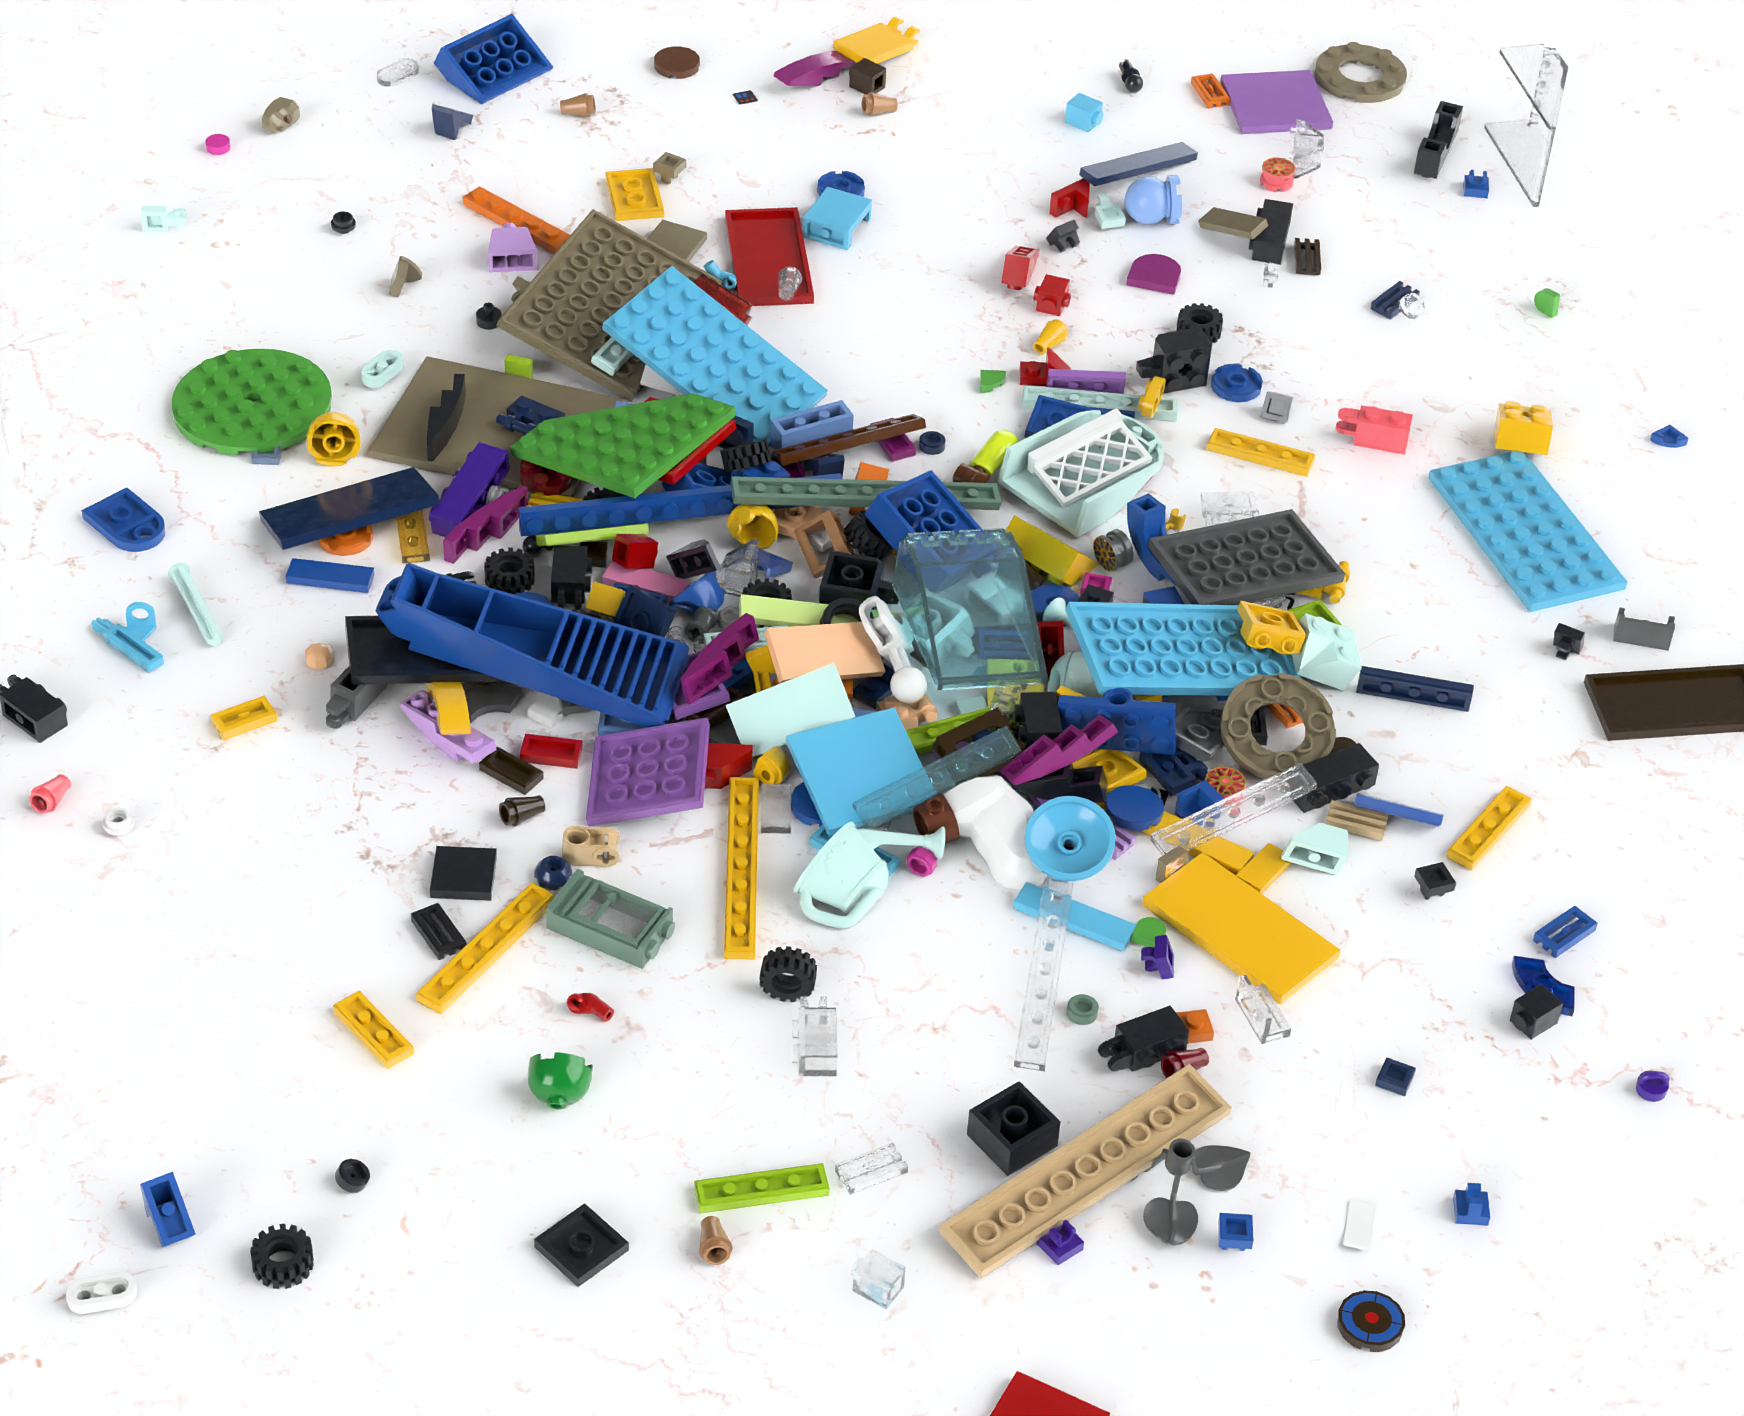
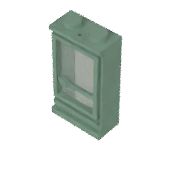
[546,869,675,969]

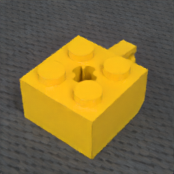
[1494,401,1553,455]

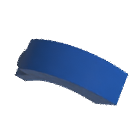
[1127,493,1177,586]

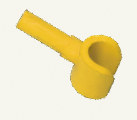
[1165,508,1186,531]

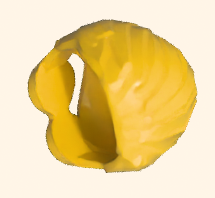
[727,504,778,549]

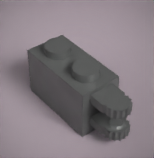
[326,666,386,729]

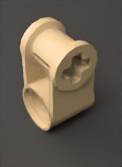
[562,826,620,867]

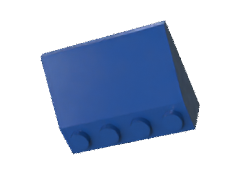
[434,14,553,104]
[864,470,1000,594]

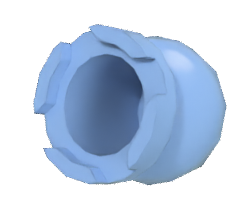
[1124,175,1182,225]

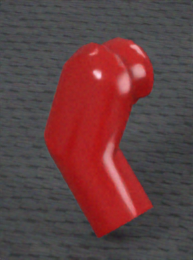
[566,993,614,1022]

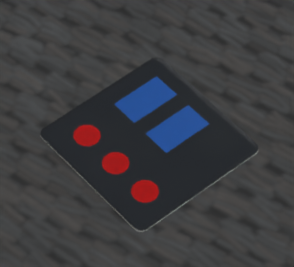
[732,90,758,105]

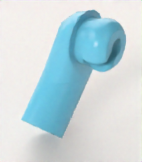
[703,260,737,290]

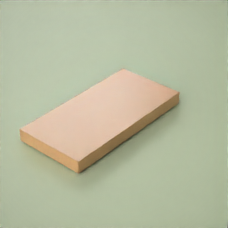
[764,622,885,684]

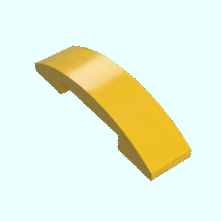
[426,682,471,735]

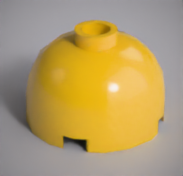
[307,412,361,467]

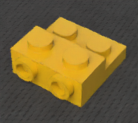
[1237,600,1306,655]

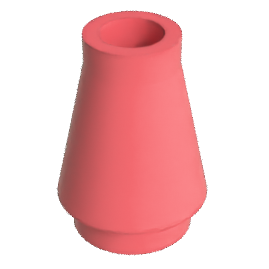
[29,774,71,814]

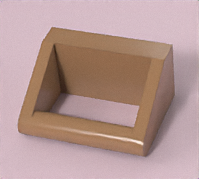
[794,510,856,578]

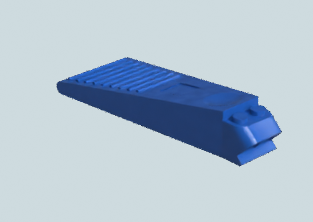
[375,563,690,727]

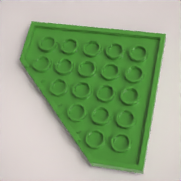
[510,393,736,498]

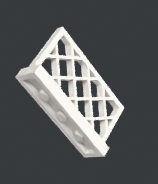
[1027,408,1152,508]

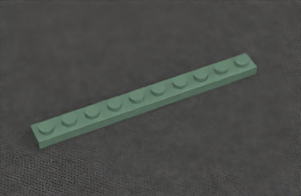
[731,477,1001,510]

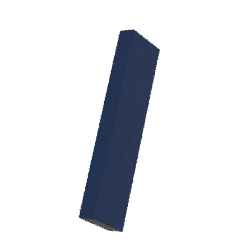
[1356,666,1474,712]

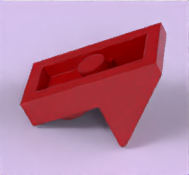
[1049,179,1090,218]
[1019,347,1071,386]

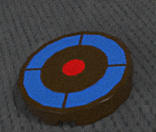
[1337,1290,1405,1352]

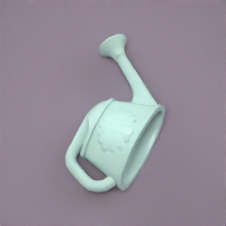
[1043,597,1104,698]
[793,822,945,929]

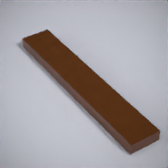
[770,414,926,466]

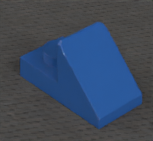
[140,1171,196,1248]

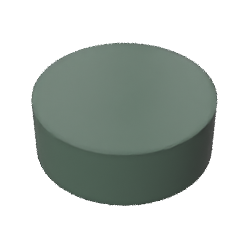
[1067,994,1099,1025]

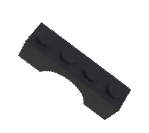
[1414,101,1463,179]

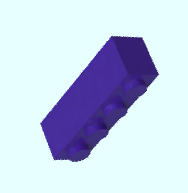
[428,442,510,537]

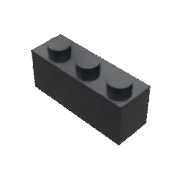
[1249,199,1294,265]
[1284,743,1380,813]

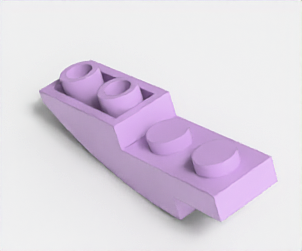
[400,690,497,763]

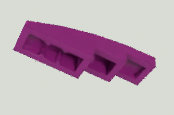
[773,51,856,86]
[443,486,528,564]
[680,613,759,704]
[999,714,1118,785]

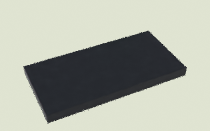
[345,616,507,685]

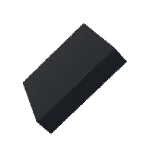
[430,846,497,901]
[534,1203,629,1287]

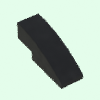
[1011,763,1108,803]

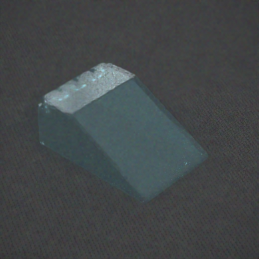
[893,528,1048,691]

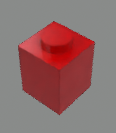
[612,534,659,569]

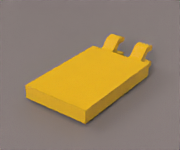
[833,16,920,64]

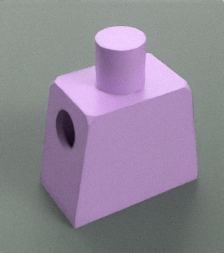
[488,223,537,272]

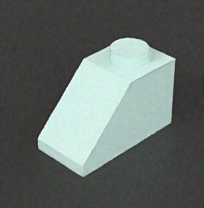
[1281,823,1348,875]

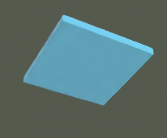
[785,707,936,836]

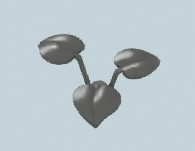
[1130,1138,1250,1246]

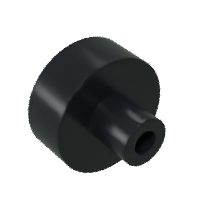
[476,302,502,330]

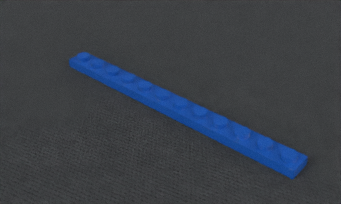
[518,473,843,537]

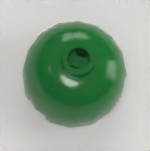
[527,1052,593,1110]

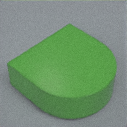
[1534,288,1560,318]
[1131,917,1166,948]

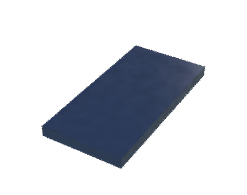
[259,467,440,550]

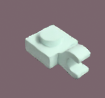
[1094,193,1126,229]
[141,206,187,232]

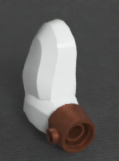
[913,775,1050,890]

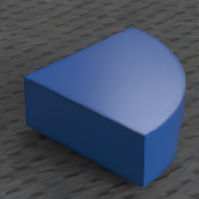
[1650,425,1689,448]

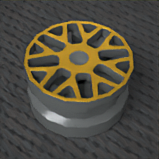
[1093,529,1134,572]

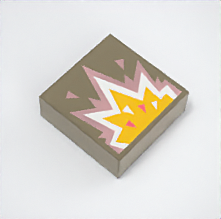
[1155,846,1187,883]

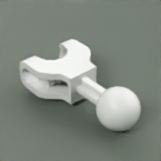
[859,596,927,703]

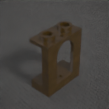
[933,707,1026,786]

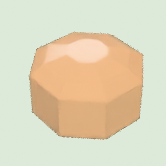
[305,643,333,670]

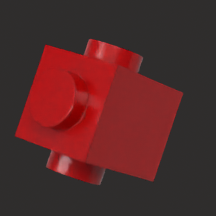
[1033,274,1071,316]

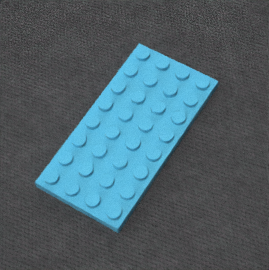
[602,266,828,447]
[1428,451,1628,612]
[1065,602,1300,696]

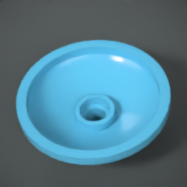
[1025,796,1116,881]

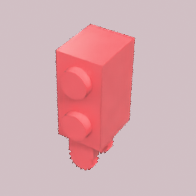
[1335,405,1413,455]

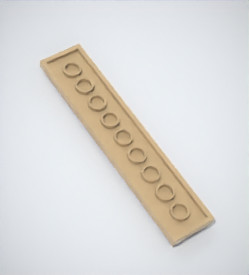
[939,1064,1232,1279]

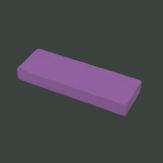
[1046,369,1126,394]

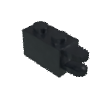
[551,545,593,611]
[0,674,68,743]
[1097,1005,1190,1072]

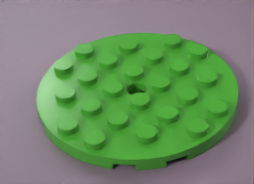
[172,349,332,456]

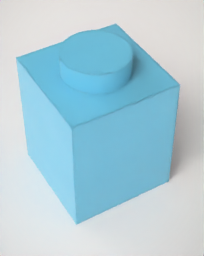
[1065,93,1103,132]

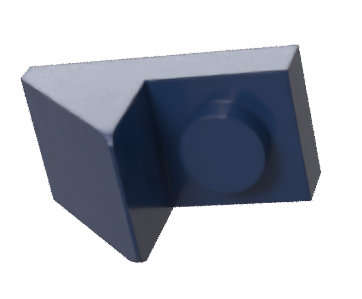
[431,104,473,140]
[804,454,845,478]
[852,662,895,710]

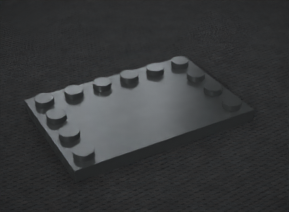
[1148,509,1345,605]

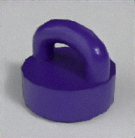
[1636,1070,1670,1102]

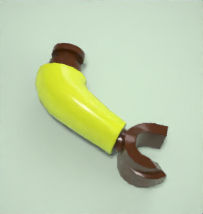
[952,429,1018,483]

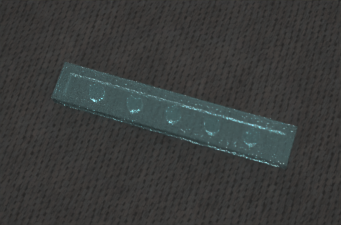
[852,725,1021,830]

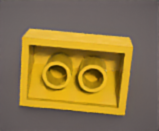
[998,515,1098,586]

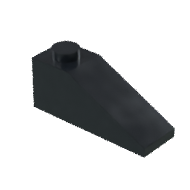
[666,539,721,579]

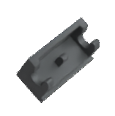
[1613,607,1675,651]

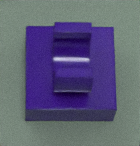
[1141,935,1174,979]
[1037,1220,1084,1266]

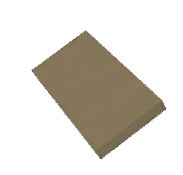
[647,219,707,262]

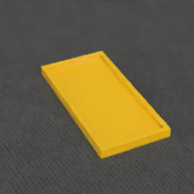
[1142,852,1340,1004]

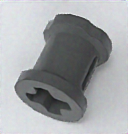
[684,606,718,643]

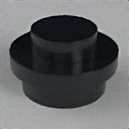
[331,211,356,234]

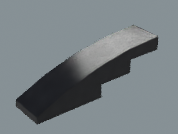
[427,374,466,461]

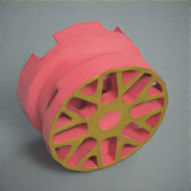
[1260,157,1296,192]
[1205,766,1246,812]

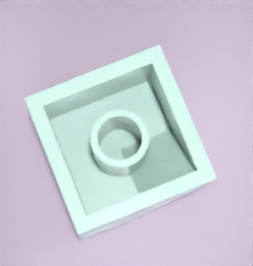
[1292,613,1362,691]

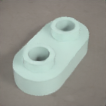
[361,350,404,388]

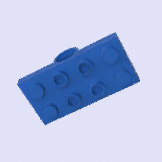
[1058,688,1176,755]

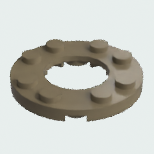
[1315,42,1407,103]
[1220,673,1336,782]

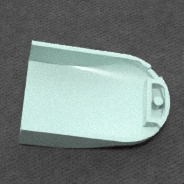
[997,410,1165,538]

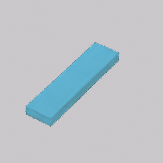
[1013,882,1137,952]

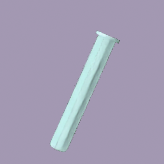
[168,563,223,647]

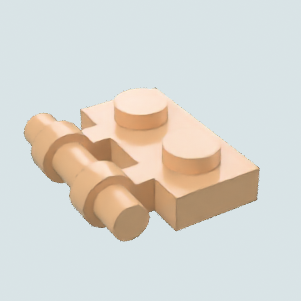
[877,694,937,730]

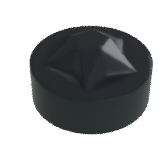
[335,1159,370,1193]

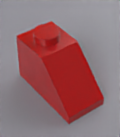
[705,743,753,789]

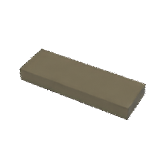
[1198,207,1268,240]

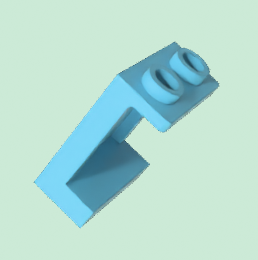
[803,187,872,250]

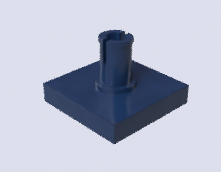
[613,585,677,637]

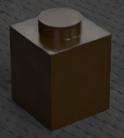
[849,58,886,94]

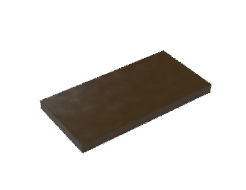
[1583,664,1744,741]

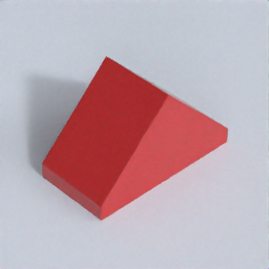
[1033,621,1065,678]

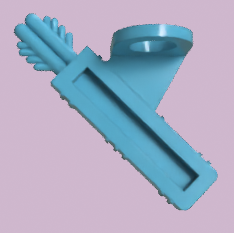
[91,602,164,672]

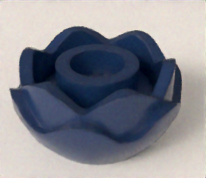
[534,856,573,890]

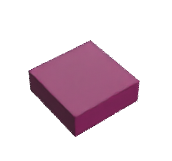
[1079,572,1112,597]

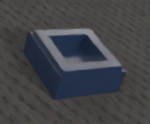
[1375,1057,1416,1097]

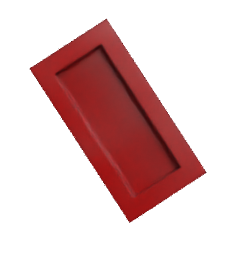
[519,733,583,769]

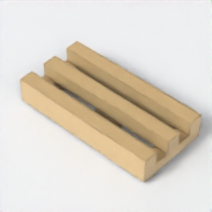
[1325,800,1389,841]

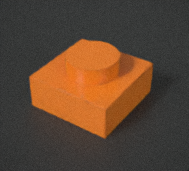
[1176,1009,1214,1043]

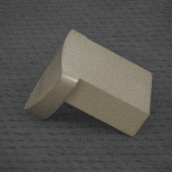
[389,256,423,297]

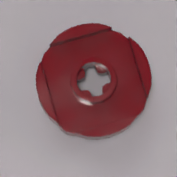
[520,460,574,496]

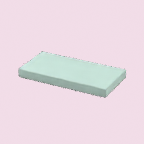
[726,663,856,757]

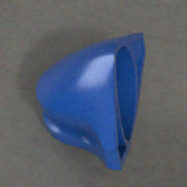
[668,571,726,616]

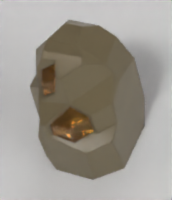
[262,97,300,133]

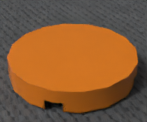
[319,525,373,556]

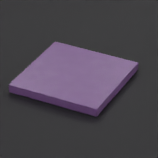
[1220,70,1333,134]
[586,718,710,827]

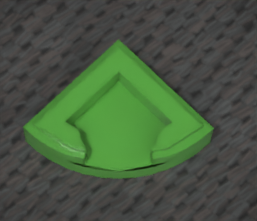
[980,370,1006,393]

